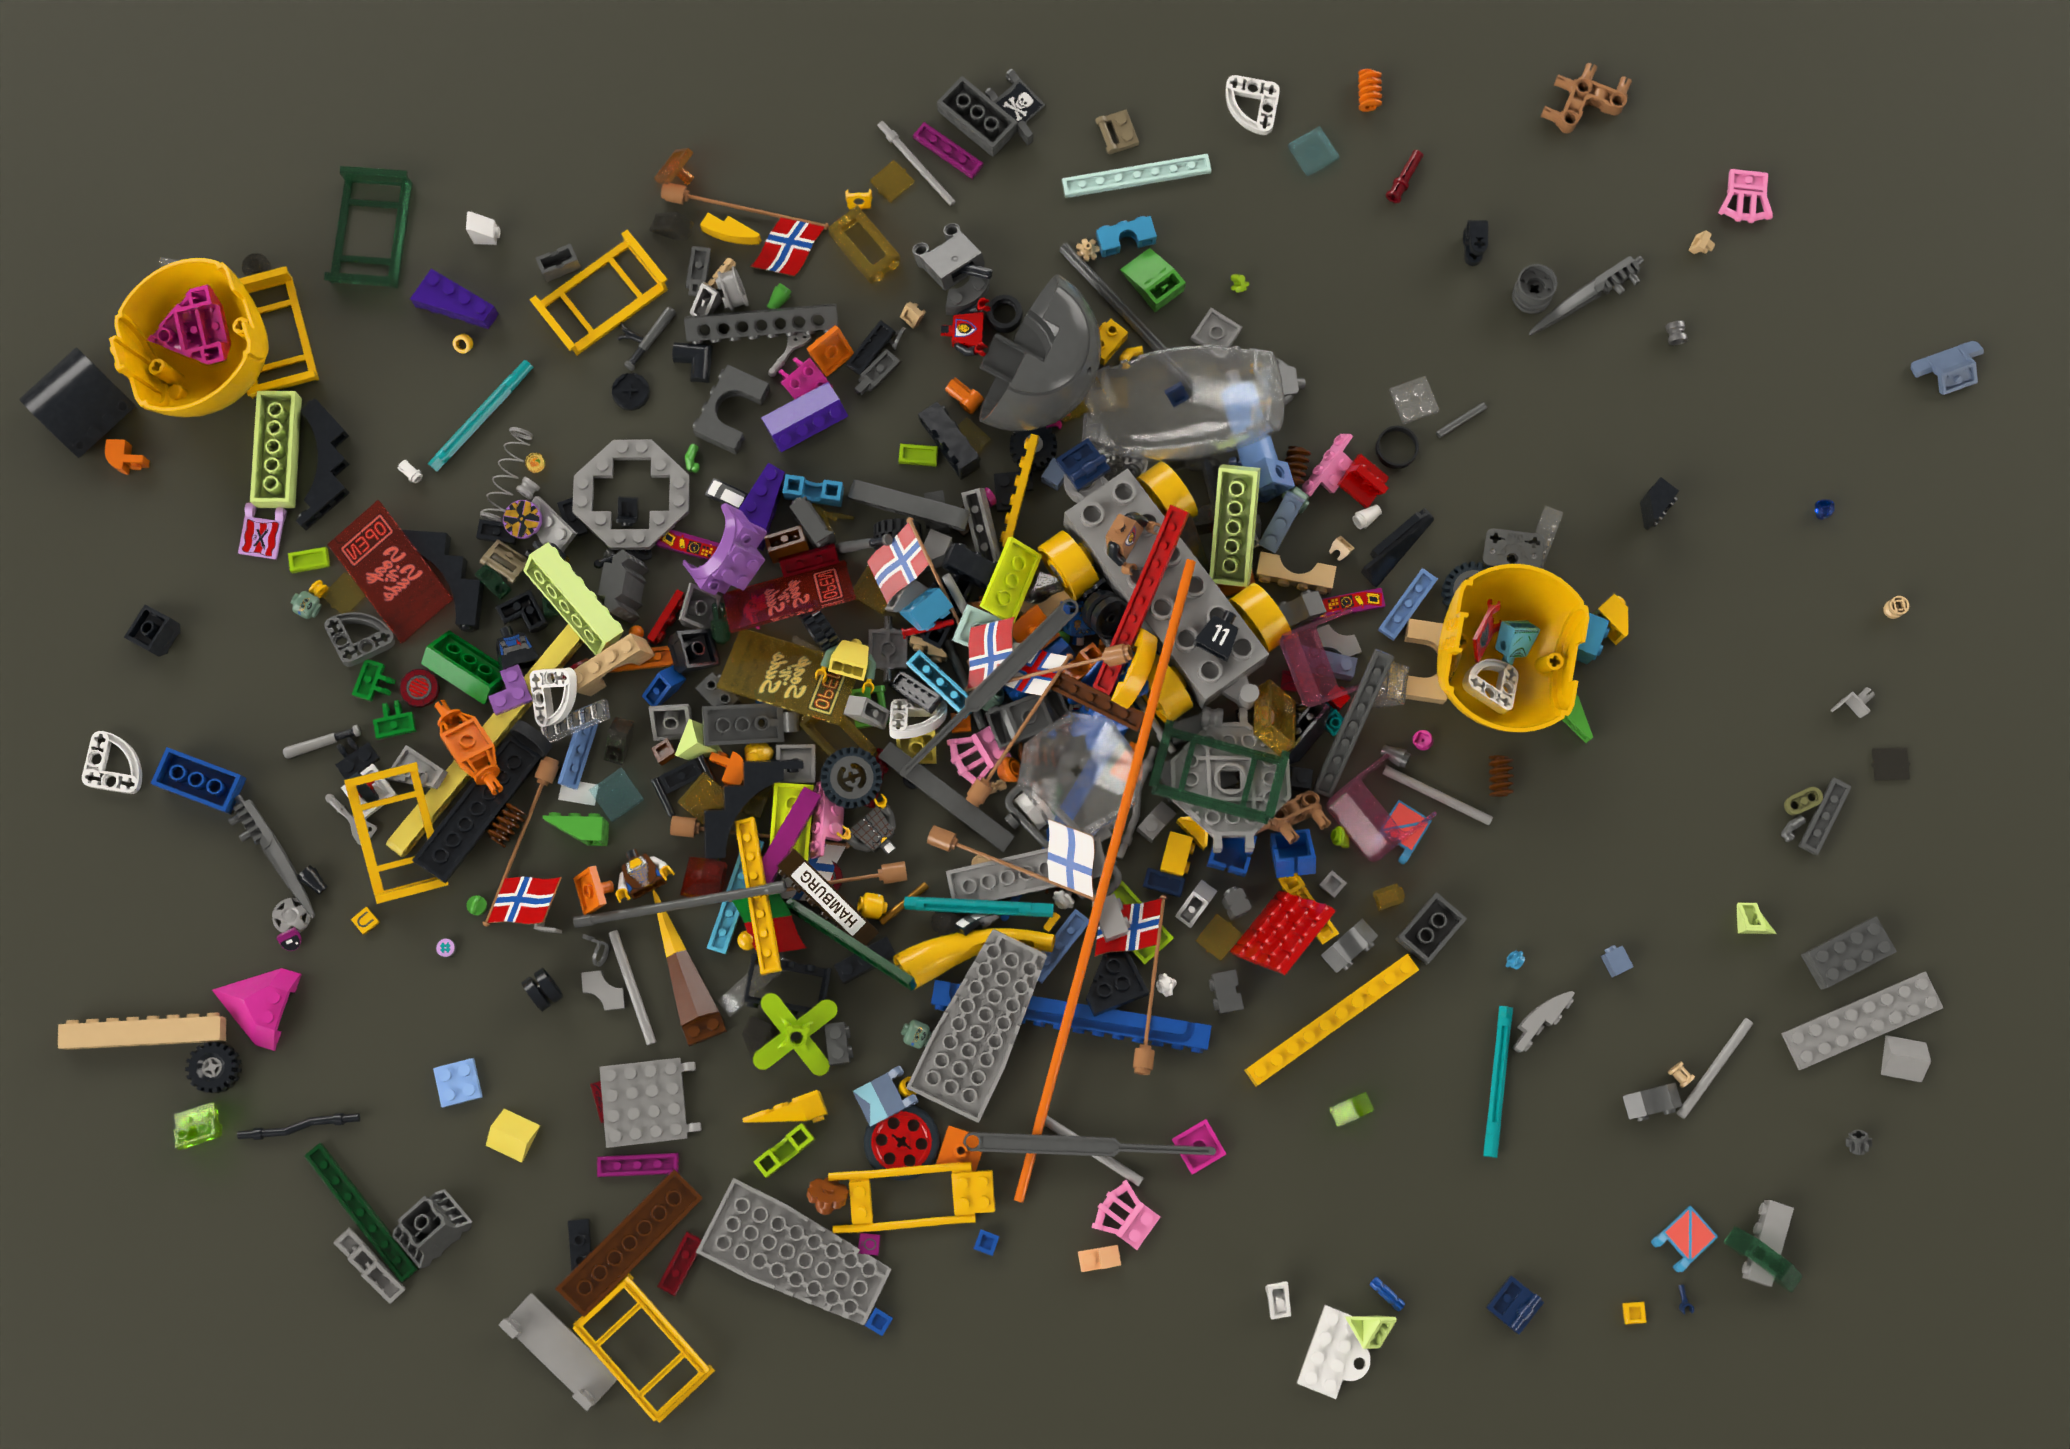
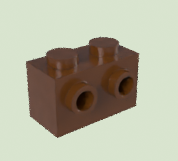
[764,525,809,564]

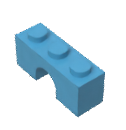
[1096,216,1157,257]
[782,474,844,507]

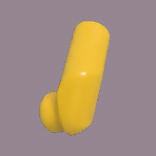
[1119,346,1143,367]

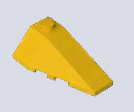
[742,1090,828,1123]

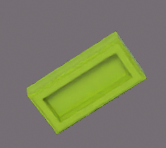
[899,444,938,467]
[288,547,330,573]

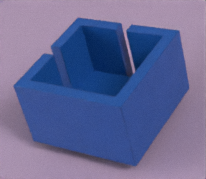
[1270,829,1316,878]
[1206,836,1257,877]

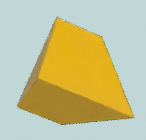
[1176,816,1208,851]

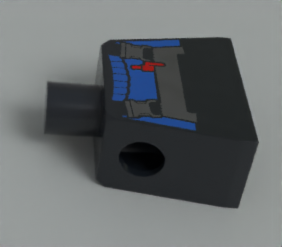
[496,626,539,671]

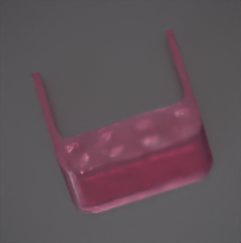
[1280,607,1360,707]
[1327,753,1437,862]

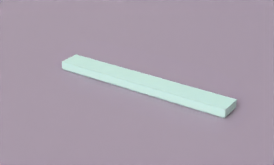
[1062,154,1212,198]

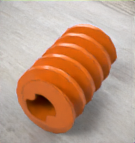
[1358,69,1382,112]

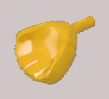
[744,743,774,761]

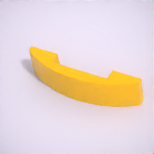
[1111,628,1158,709]
[1278,873,1339,945]

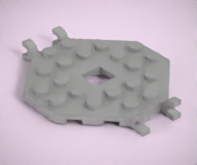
[1170,708,1291,853]

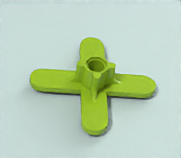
[753,993,837,1076]

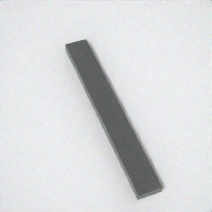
[1312,649,1394,798]
[878,742,1015,852]

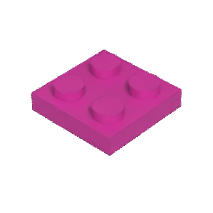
[1171,1119,1226,1175]

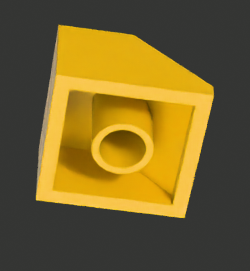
[1593,594,1628,645]

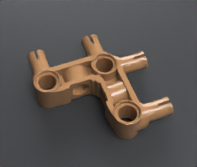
[1541,63,1632,133]
[1256,791,1331,844]

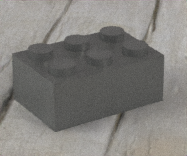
[1395,892,1467,965]

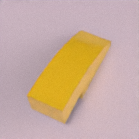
[700,212,762,245]

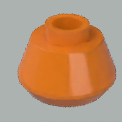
[997,757,1022,782]

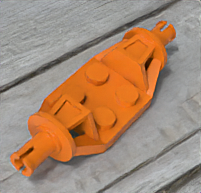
[434,700,503,795]

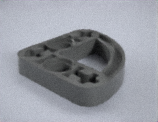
[324,612,395,667]

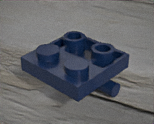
[1056,438,1110,492]
[1486,1276,1544,1335]

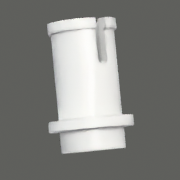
[398,460,423,484]

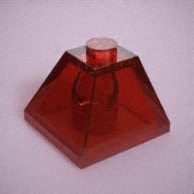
[680,857,728,904]

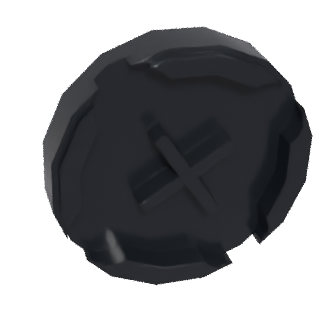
[612,373,650,411]

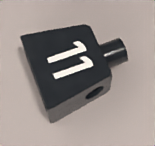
[1193,610,1239,662]

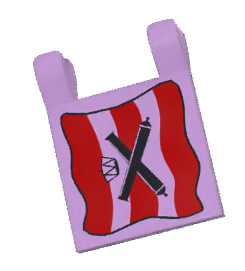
[238,503,287,560]

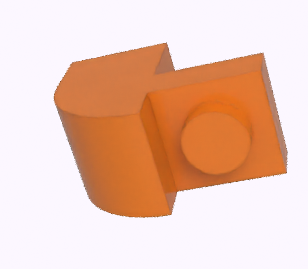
[105,439,150,475]
[1062,642,1102,681]
[709,751,744,785]

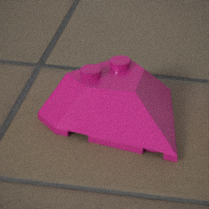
[147,285,231,365]
[212,968,301,1051]

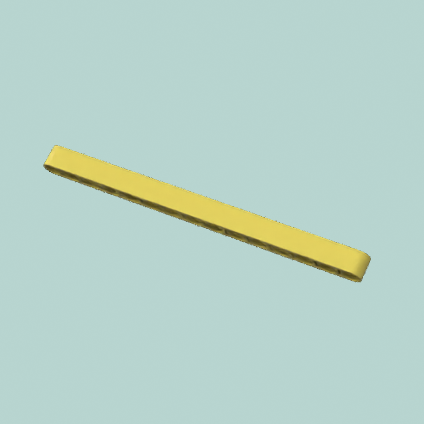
[386,624,584,857]

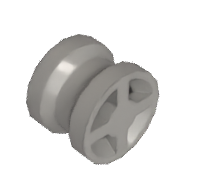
[515,477,540,500]

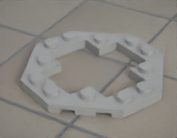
[572,439,690,550]

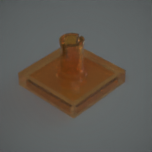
[654,148,694,185]

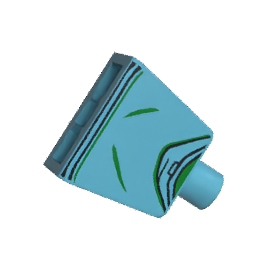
[1495,620,1540,665]

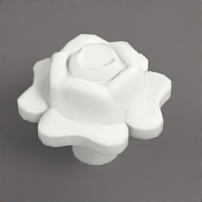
[1052,890,1075,909]
[1156,973,1177,997]

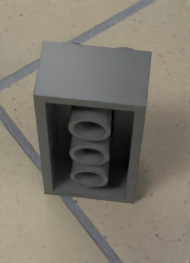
[937,76,1018,157]
[1801,916,1897,990]

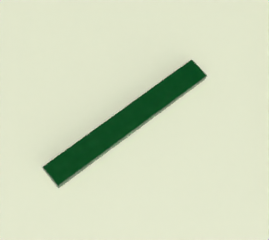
[786,897,917,991]
[304,1143,419,1283]

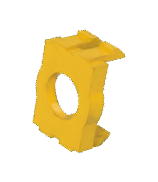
[845,189,872,209]

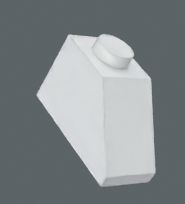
[466,212,500,245]

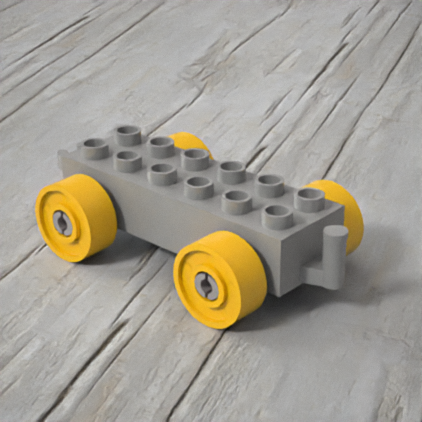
[1037,461,1292,725]

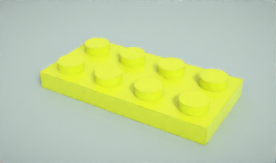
[980,537,1042,623]
[769,783,814,863]

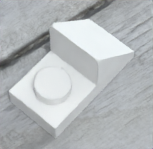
[1014,788,1054,830]
[1265,1282,1291,1320]

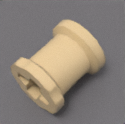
[1668,1061,1695,1088]

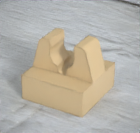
[1688,230,1715,254]
[900,301,926,329]
[1329,536,1355,561]

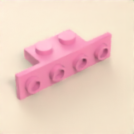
[1301,434,1353,497]
[809,781,844,859]

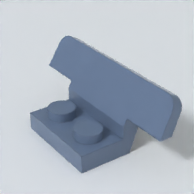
[1910,341,1984,395]

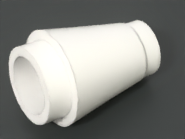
[1353,505,1382,529]

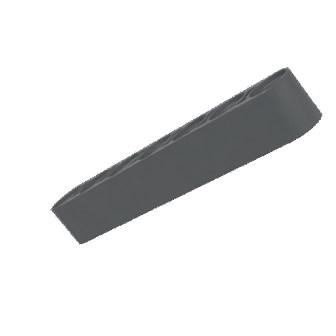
[847,480,971,531]

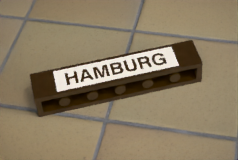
[776,848,879,946]

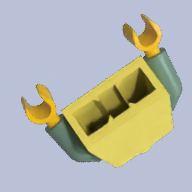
[815,639,876,695]

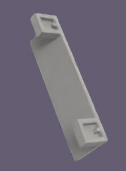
[498,1294,617,1411]

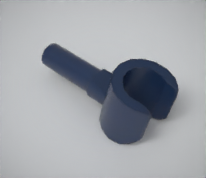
[1679,1285,1694,1315]

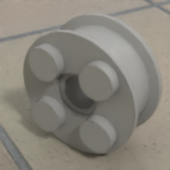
[715,266,749,311]

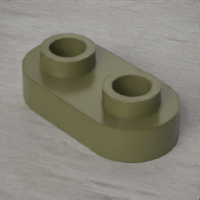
[1784,787,1823,815]

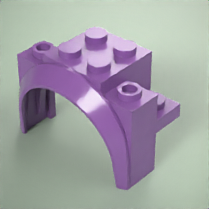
[683,503,767,595]

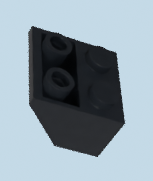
[1640,477,1679,530]

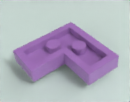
[488,664,533,716]

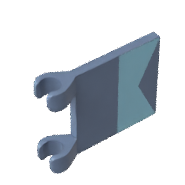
[853,1066,919,1127]

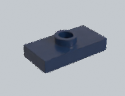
[1143,868,1186,898]

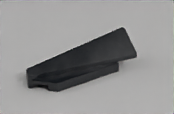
[1361,508,1434,587]

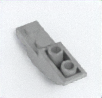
[1512,991,1575,1053]

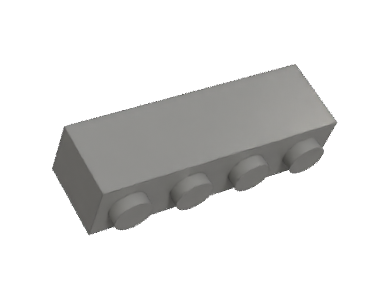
[961,488,1001,562]
[1742,1200,1794,1287]

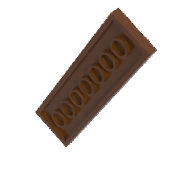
[555,1169,703,1317]

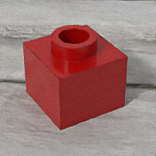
[1324,685,1351,712]

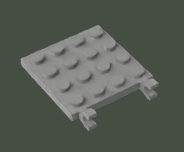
[600,1058,702,1148]

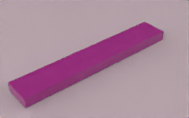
[762,787,822,884]

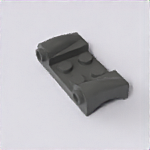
[985,689,1073,751]

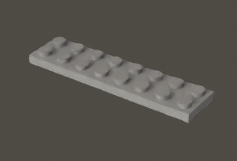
[946,836,1105,901]
[1781,971,1943,1070]

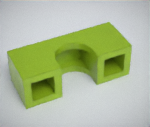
[753,1123,816,1178]

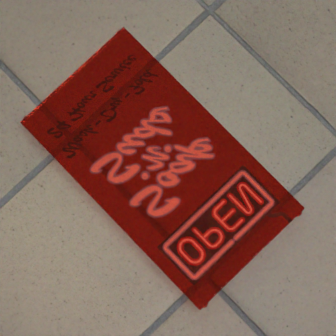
[327,500,453,643]
[723,560,856,633]

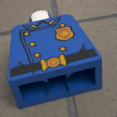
[1060,600,1095,646]

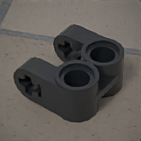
[1463,220,1489,266]

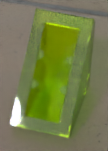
[1329,1092,1374,1127]

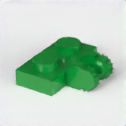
[352,659,396,702]
[373,700,416,740]

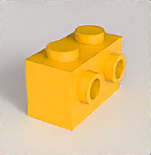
[1099,318,1128,366]
[1160,831,1195,877]

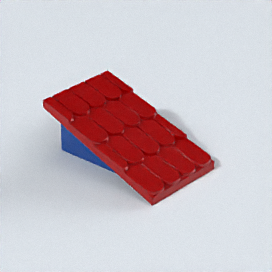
[1229,891,1336,975]

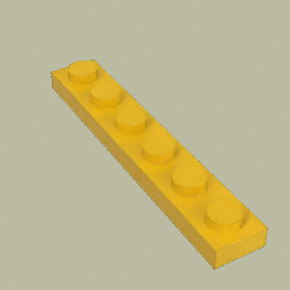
[1000,434,1039,547]

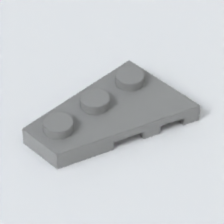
[531,496,577,552]
[385,745,448,789]

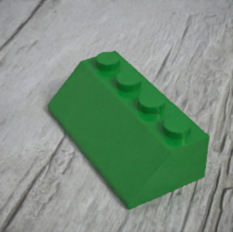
[421,630,504,705]

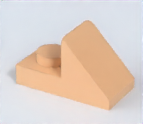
[1078,1245,1121,1272]

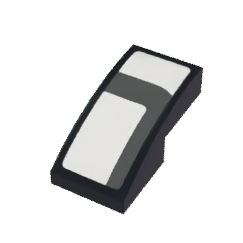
[705,478,748,509]
[953,913,999,936]

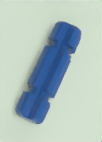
[1370,1277,1405,1311]

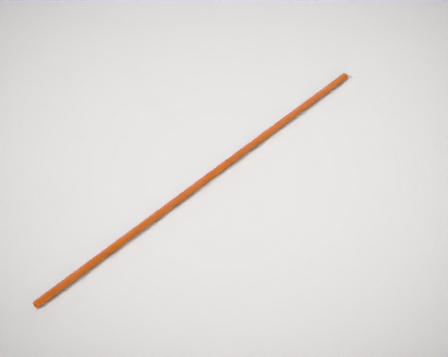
[1014,559,1196,1203]

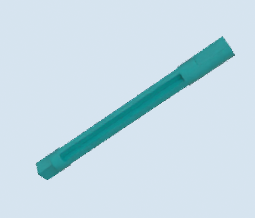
[428,360,534,471]
[904,896,1054,918]
[1483,1006,1513,1158]

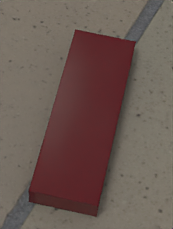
[778,544,840,578]
[657,1231,702,1296]

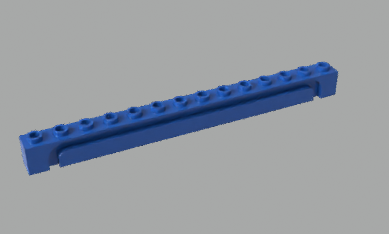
[931,980,1212,1053]

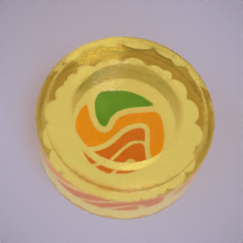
[525,453,545,473]

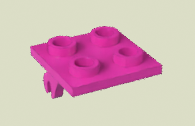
[778,357,833,399]

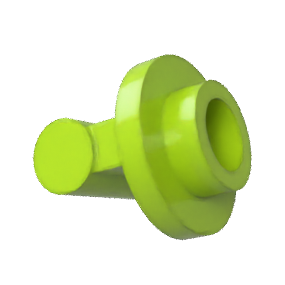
[1231,274,1250,293]
[1330,826,1349,848]

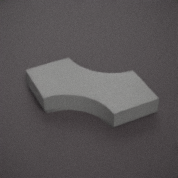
[1311,624,1362,657]
[581,971,625,1011]

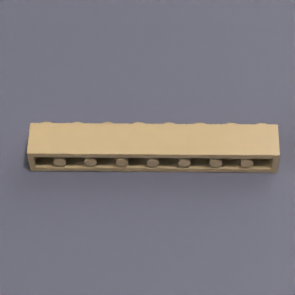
[58,1013,226,1050]

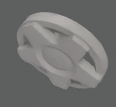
[272,898,311,933]

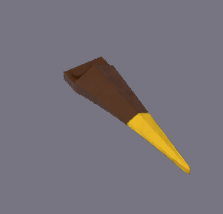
[652,890,727,1046]

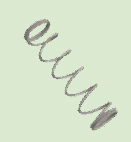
[480,427,533,523]

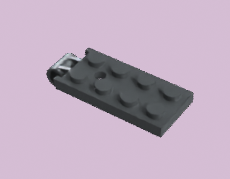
[702,702,800,746]

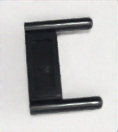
[650,754,722,818]

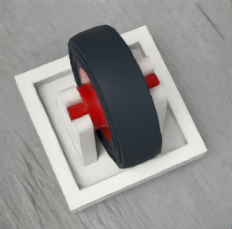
[341,764,397,819]

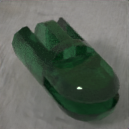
[710,602,731,645]

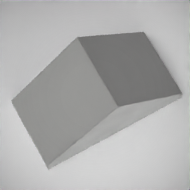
[690,282,722,316]

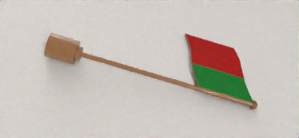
[729,861,908,953]

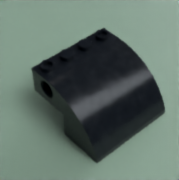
[19,347,136,458]

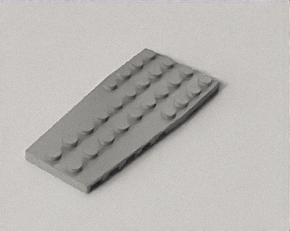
[906,929,1047,1123]
[696,1178,891,1325]

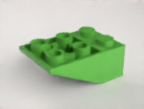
[1120,248,1186,312]
[543,812,609,846]

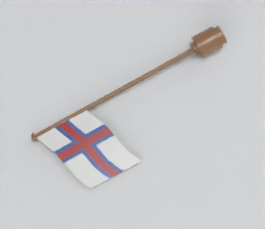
[966,643,1073,808]

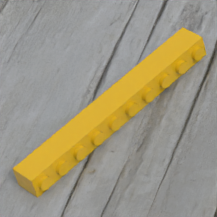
[1244,954,1419,1086]

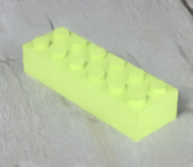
[250,391,302,508]
[1209,464,1261,587]
[523,542,624,656]

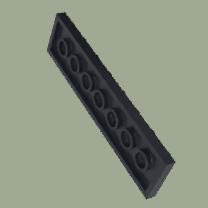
[412,735,542,884]

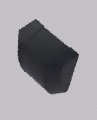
[124,605,181,657]
[668,628,721,673]

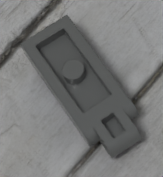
[686,246,712,297]

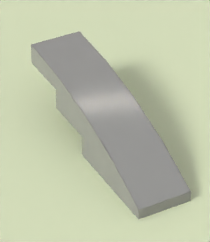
[334,1227,406,1304]

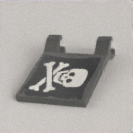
[985,69,1045,123]

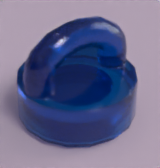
[1815,500,1835,520]

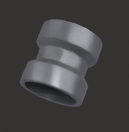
[1665,321,1688,345]
[1201,706,1223,728]

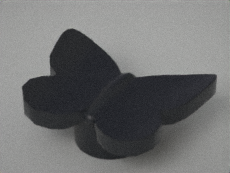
[1082,578,1107,600]

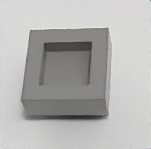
[1319,870,1347,899]

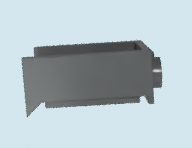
[789,496,836,548]

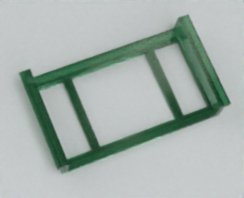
[324,166,413,289]
[1149,720,1290,824]

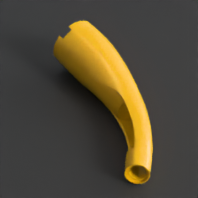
[893,928,1055,990]

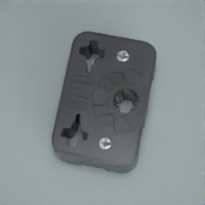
[1482,528,1545,568]

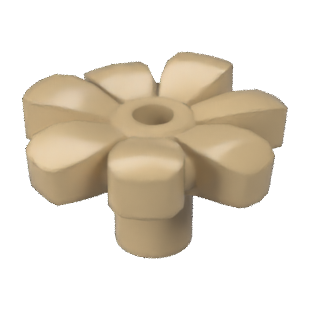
[1076,238,1100,262]

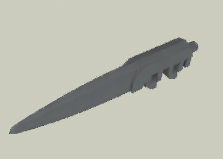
[1529,256,1644,336]
[228,795,315,919]

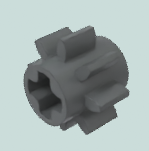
[1846,1130,1872,1155]

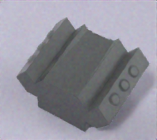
[598,550,650,624]
[392,1189,473,1269]

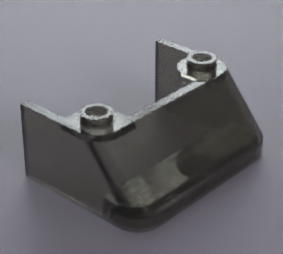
[1163,452,1221,535]

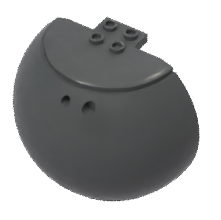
[979,274,1101,431]

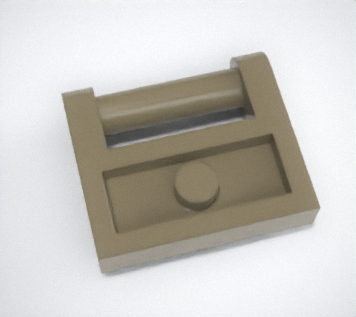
[1095,109,1139,154]
[480,539,528,584]

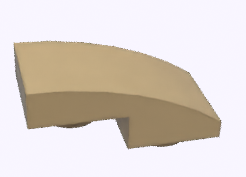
[909,635,947,663]

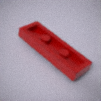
[647,589,685,646]

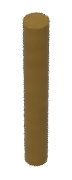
[878,882,929,926]

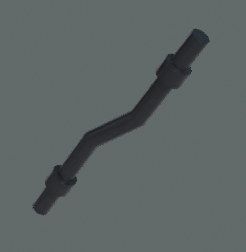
[237,1113,360,1140]

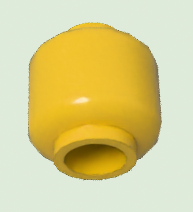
[857,892,888,920]

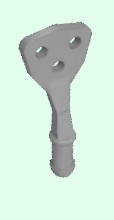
[768,331,812,377]
[325,794,377,845]

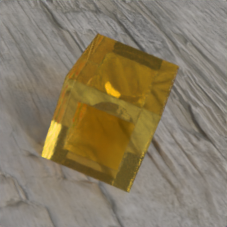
[1372,883,1405,912]

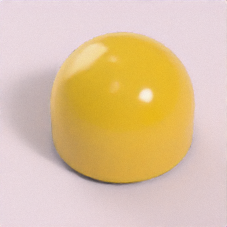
[453,334,473,354]
[737,930,754,951]
[898,1077,917,1098]

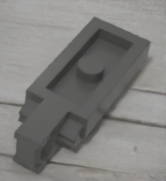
[855,349,900,397]

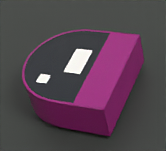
[276,927,302,951]

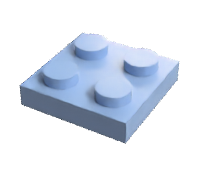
[433,1058,483,1108]

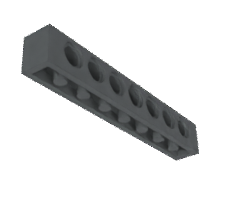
[684,303,839,344]

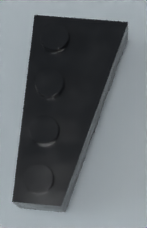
[918,402,981,480]

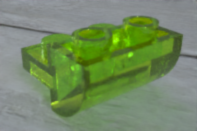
[173,1102,222,1150]

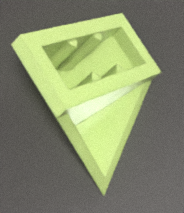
[675,719,723,761]
[1737,903,1777,934]
[1345,1316,1397,1349]

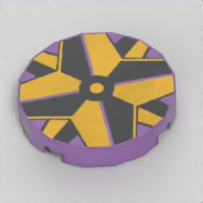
[503,500,542,539]

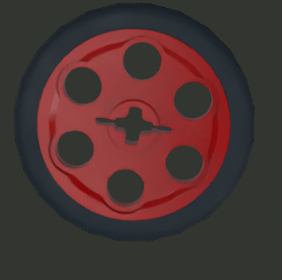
[864,1105,940,1181]

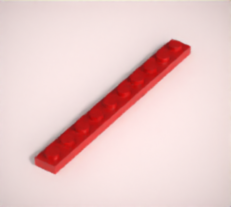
[1092,505,1190,696]

